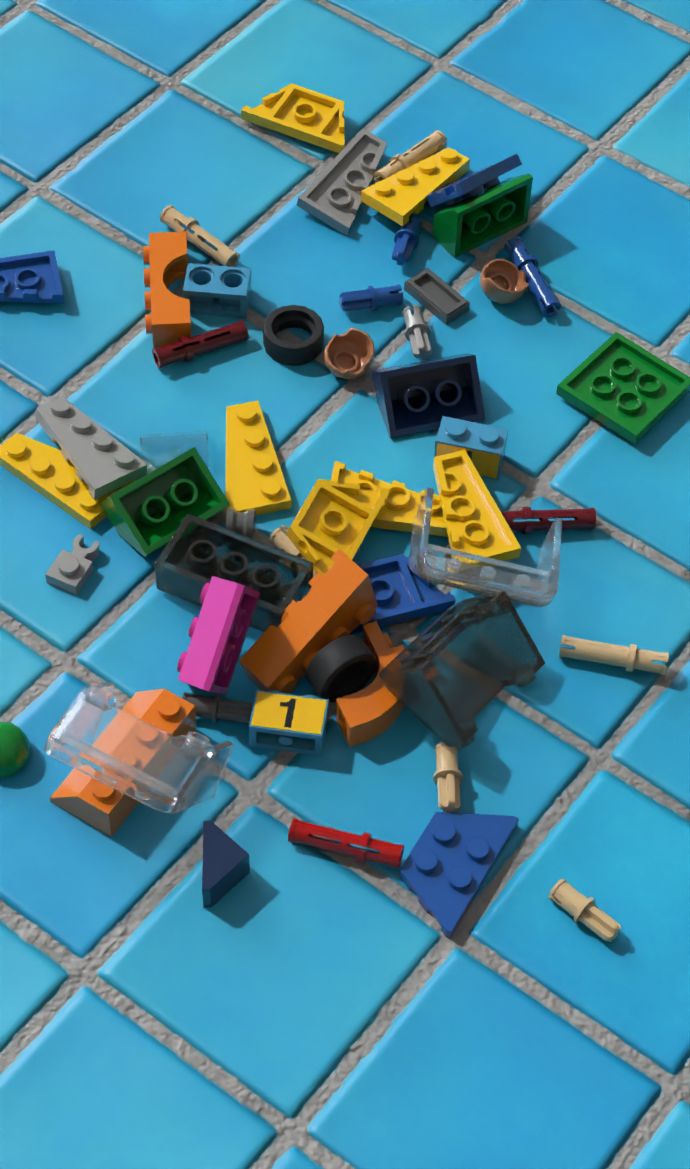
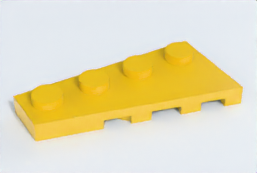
[225,400,291,519]

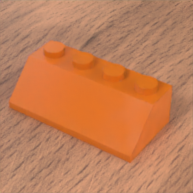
[50,689,197,837]

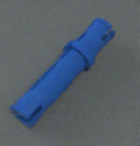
[504,237,561,317]

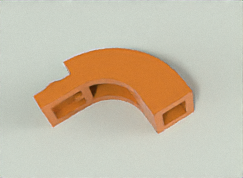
[336,621,409,747]

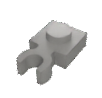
[45,534,100,595]

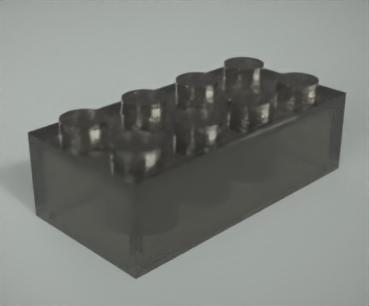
[155,514,313,632]

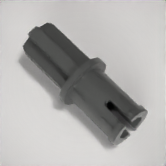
[182,692,253,724]

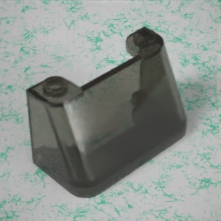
[379,591,545,749]

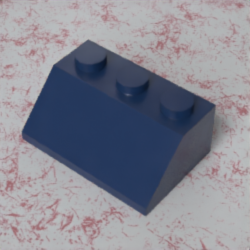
[372,353,486,437]

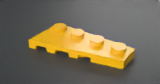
[361,147,470,226]
[0,433,136,529]
[433,450,522,573]
[331,461,448,537]

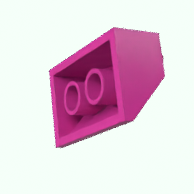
[177,576,260,695]

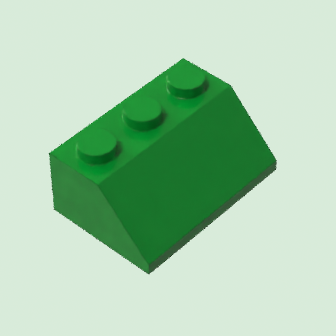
[433,174,533,258]
[101,447,230,557]

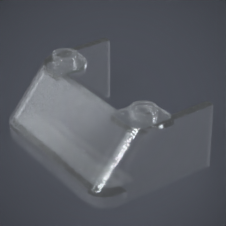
[409,487,562,607]
[44,681,234,814]

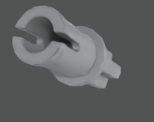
[402,304,432,360]

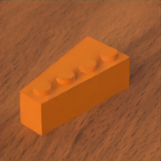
[239,549,378,694]

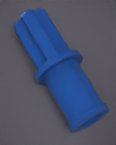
[392,214,422,265]
[339,284,403,311]

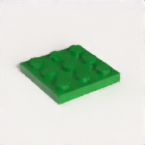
[556,332,690,444]

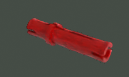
[288,818,404,869]

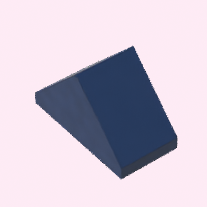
[202,821,250,908]

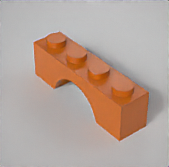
[143,231,191,347]

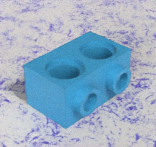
[183,263,251,318]

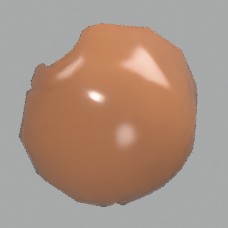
[480,259,529,304]
[324,328,375,380]

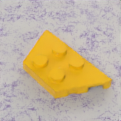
[241,83,345,153]
[286,479,390,576]

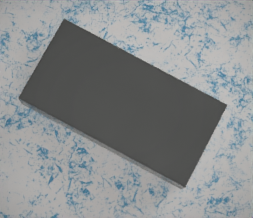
[404,268,470,325]

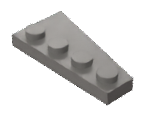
[297,128,387,236]
[36,396,148,500]

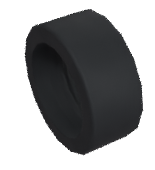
[263,305,324,366]
[306,635,377,703]

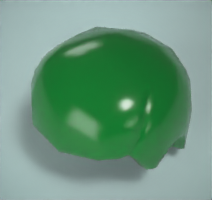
[0,722,30,778]

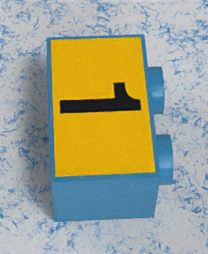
[434,416,508,480]
[249,690,329,756]

